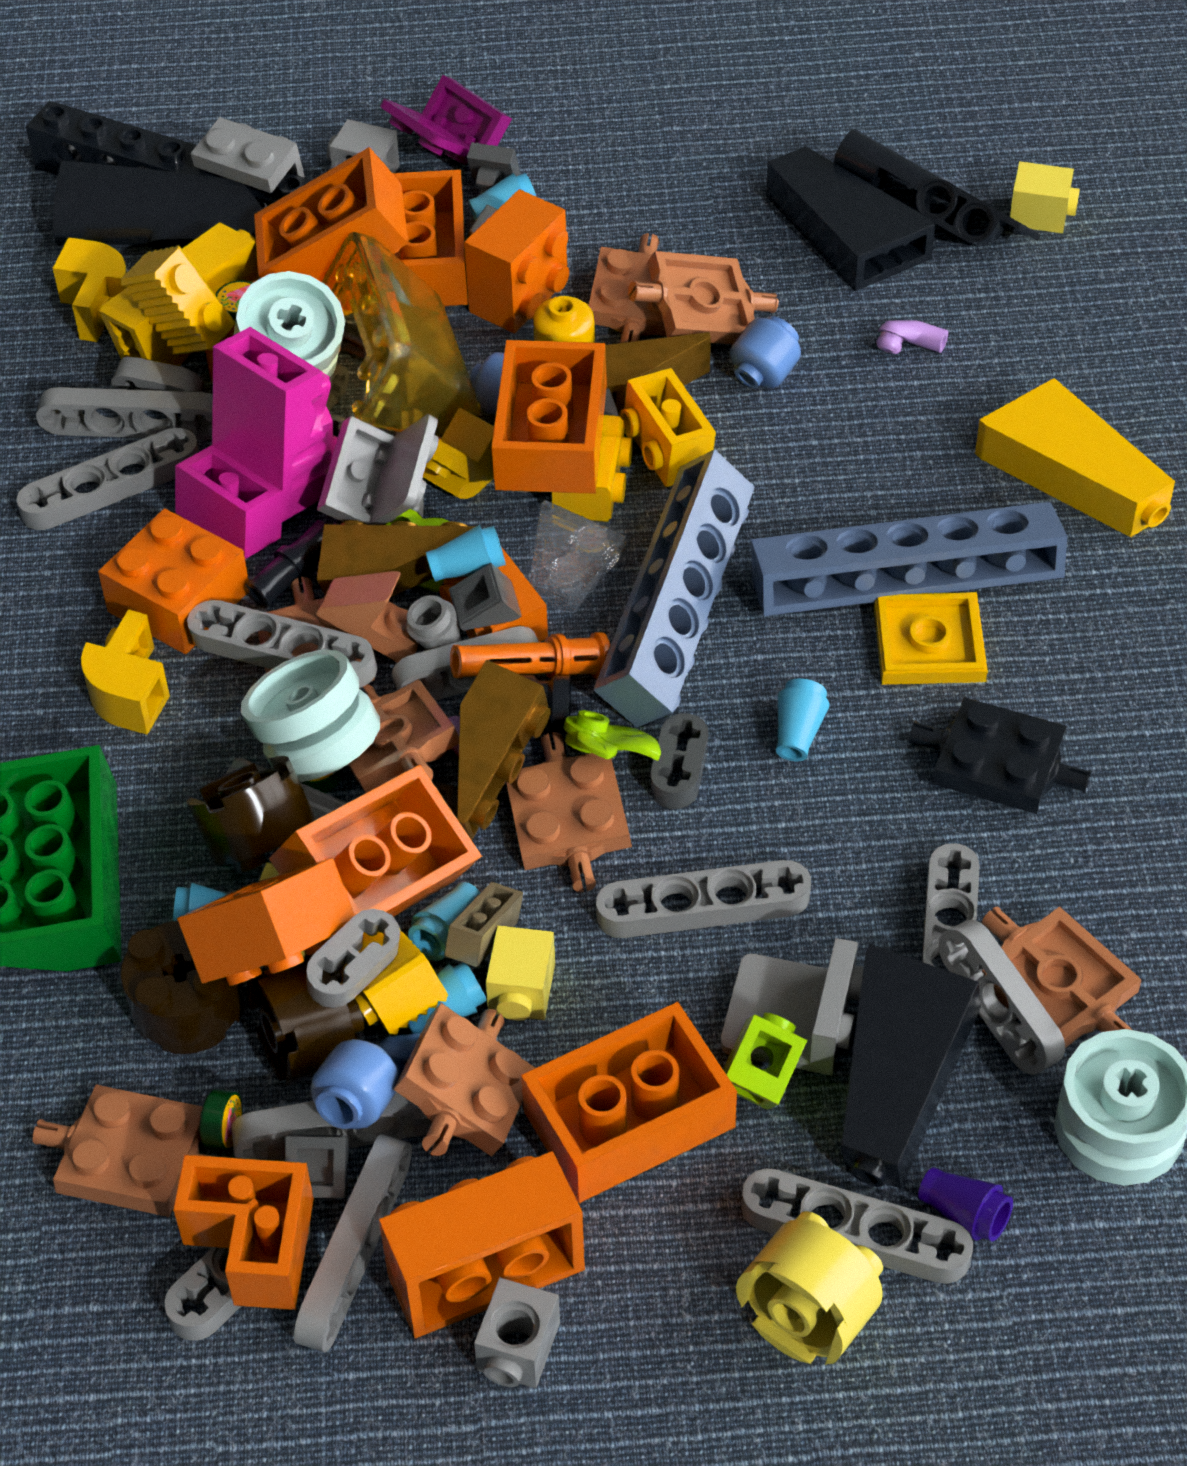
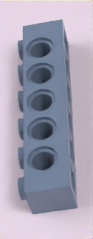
[593,449,755,728]
[751,502,1067,616]

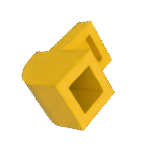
[53,237,127,342]
[423,407,494,499]
[81,609,170,735]

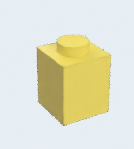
[1010,161,1080,233]
[486,925,555,1021]

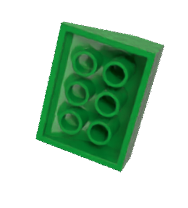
[0,745,122,972]

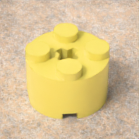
[736,1211,883,1365]

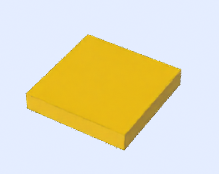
[873,592,988,685]

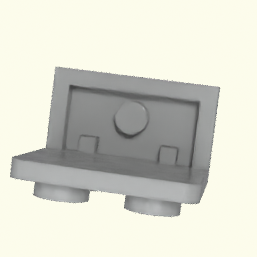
[190,117,305,193]
[317,414,439,525]
[720,938,864,1076]

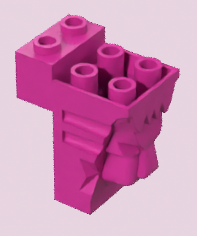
[175,327,337,559]

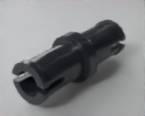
[245,520,327,609]

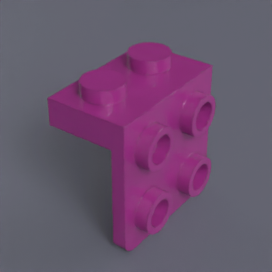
[380,75,512,165]

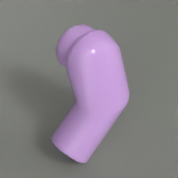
[876,320,948,354]

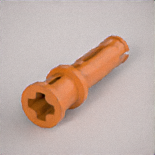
[450,632,610,679]

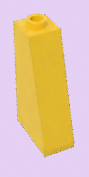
[99,222,260,366]
[975,378,1175,537]

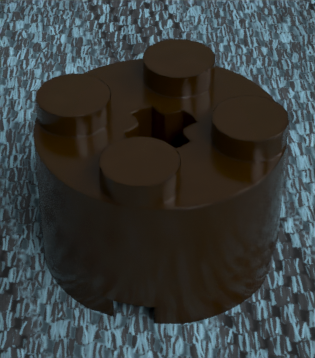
[187,756,316,873]
[121,921,245,1054]
[247,954,364,1086]

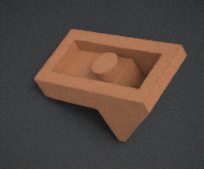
[316,571,419,663]

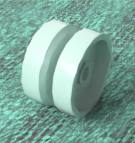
[234,271,345,377]
[241,649,380,782]
[1054,1029,1187,1186]

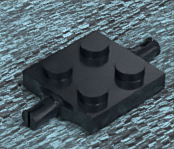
[908,697,1092,814]

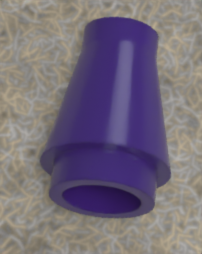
[918,1167,1013,1242]

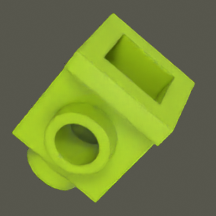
[723,1012,808,1110]

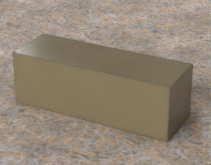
[444,882,523,967]

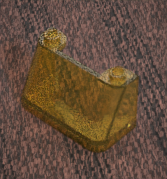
[322,232,480,440]

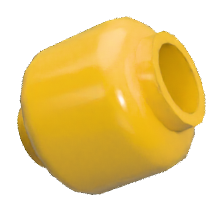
[533,296,595,343]

